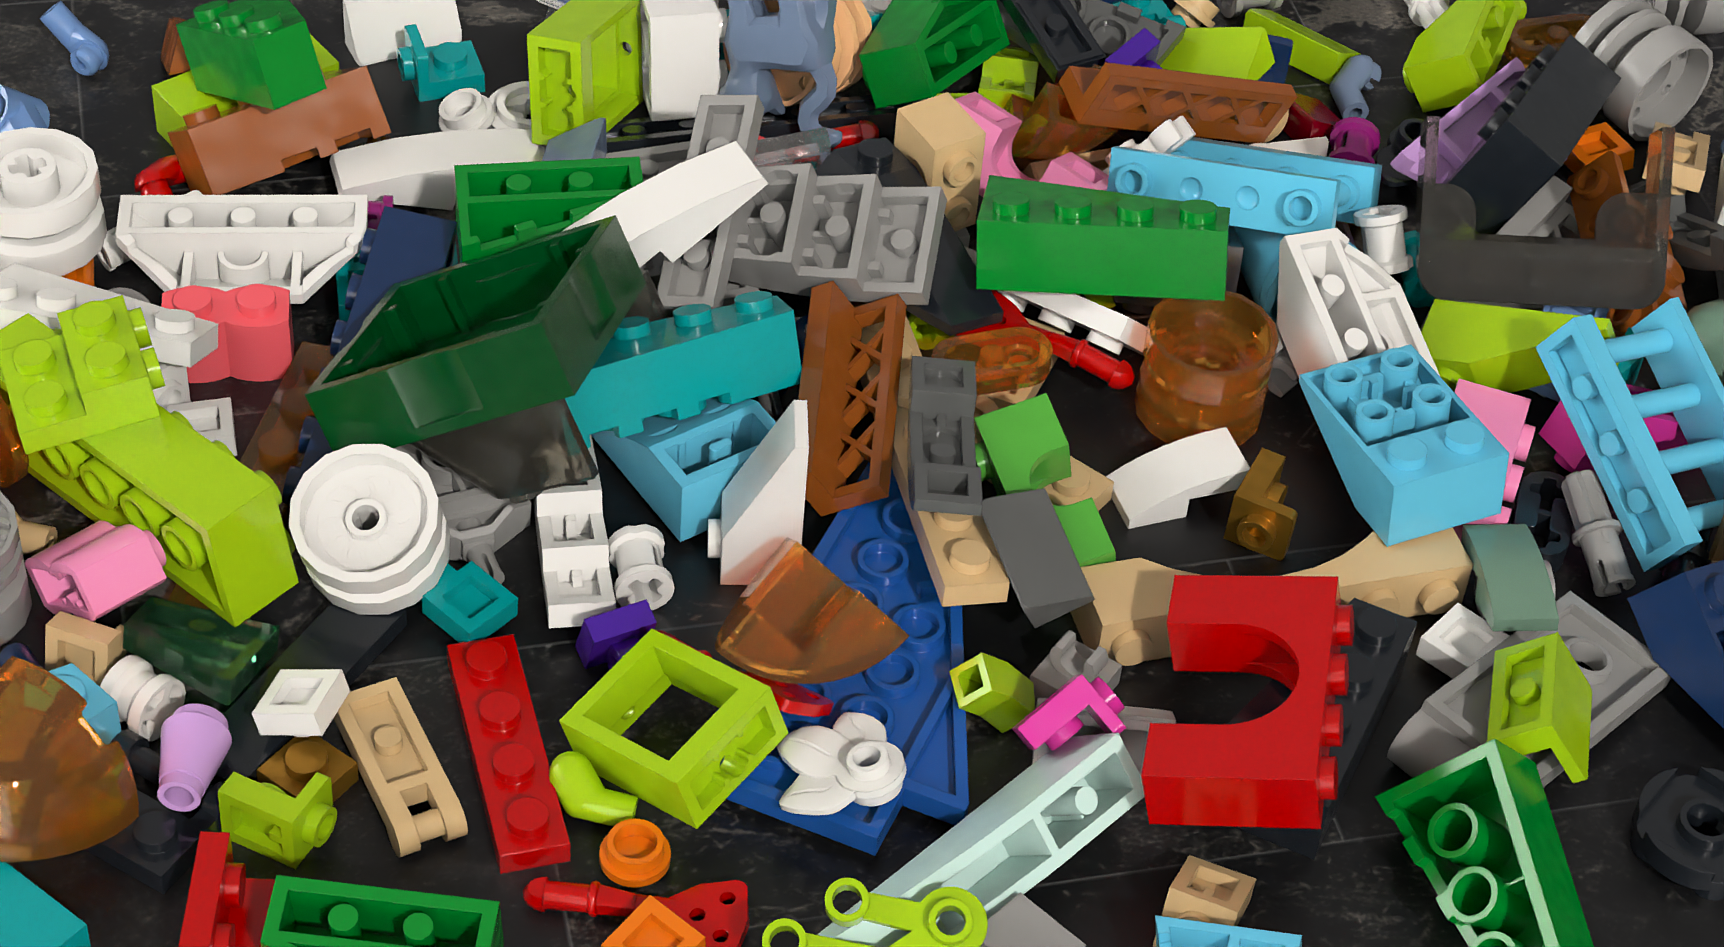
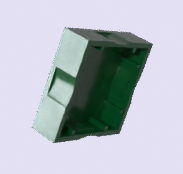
[304,215,646,452]

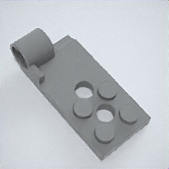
[1387,591,1671,787]

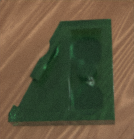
[123,597,280,705]

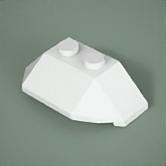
[115,195,368,304]
[1277,228,1440,378]

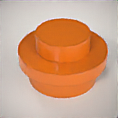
[599,819,671,888]

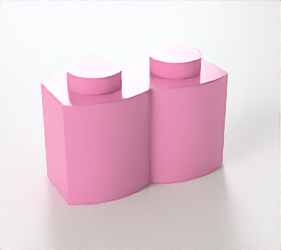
[25,521,167,621]

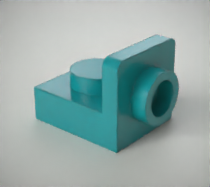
[397,24,485,102]

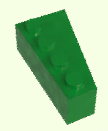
[976,175,1230,301]
[1375,738,1594,947]

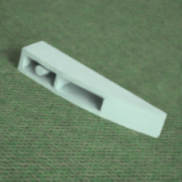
[817,733,1145,947]

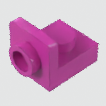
[1012,674,1126,751]

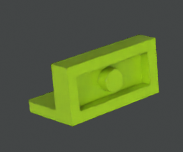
[1487,632,1592,783]

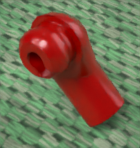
[134,154,187,195]

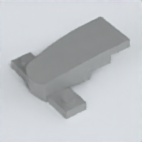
[654,95,947,318]

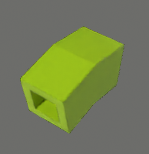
[949,653,1035,733]

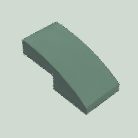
[1461,524,1559,631]

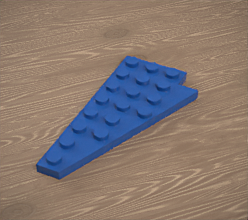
[718,462,969,856]

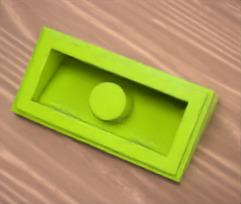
[1243,8,1361,85]
[1160,26,1275,81]

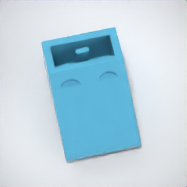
[1299,344,1509,547]
[591,396,776,542]

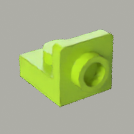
[218,772,337,869]

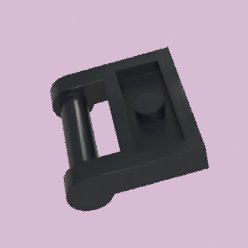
[48,729,225,895]

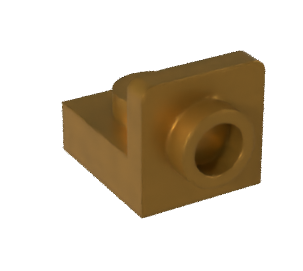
[1224,447,1298,561]

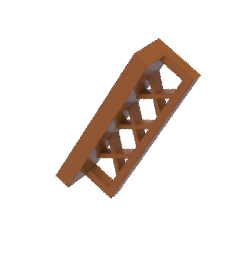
[1059,62,1297,143]
[798,281,907,517]

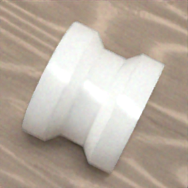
[100,655,186,741]

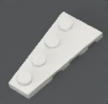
[964,246,1180,368]
[0,263,218,368]

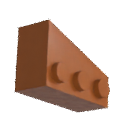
[168,64,392,195]

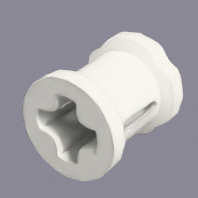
[1353,205,1414,275]
[608,524,675,610]

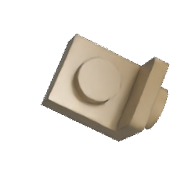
[1153,855,1256,947]

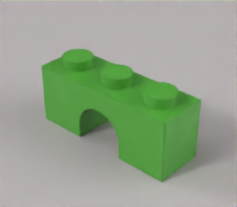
[974,393,1116,567]

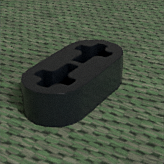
[1511,471,1573,574]

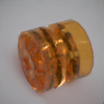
[1134,291,1279,446]

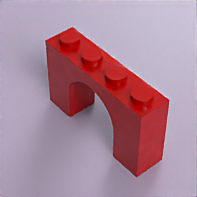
[1141,575,1354,829]

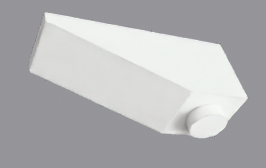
[707,400,809,586]

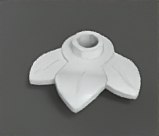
[777,712,907,816]

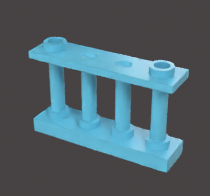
[1107,137,1382,235]
[1535,297,1724,572]

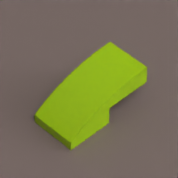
[978,46,1039,117]

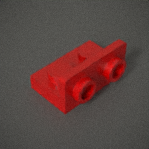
[178,831,275,947]

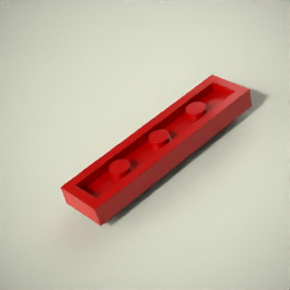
[447,634,570,874]

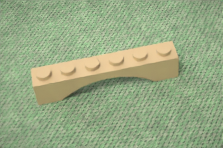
[1071,527,1473,666]

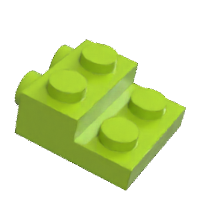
[0,295,165,454]

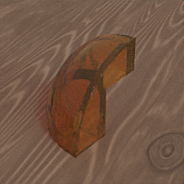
[1003,64,1121,160]
[715,537,909,684]
[0,656,139,862]

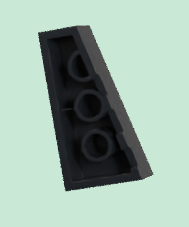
[1436,34,1621,241]
[1228,598,1417,860]

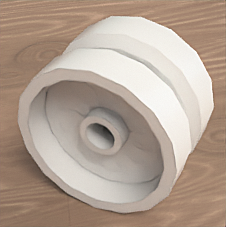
[0,127,107,276]
[289,444,450,615]

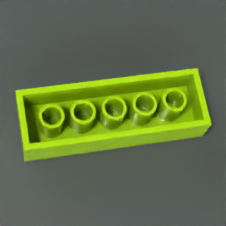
[0,313,299,627]

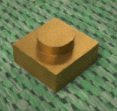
[256,736,359,802]

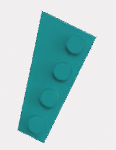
[542,291,802,454]

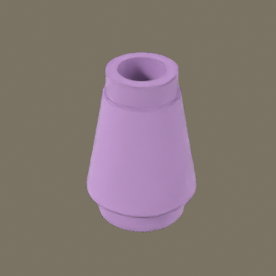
[157,704,232,812]

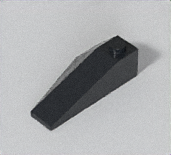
[815,137,1004,336]

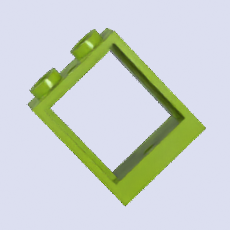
[527,0,643,146]
[559,629,789,829]

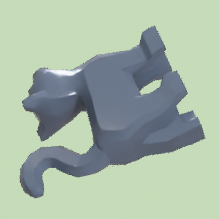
[718,0,842,149]

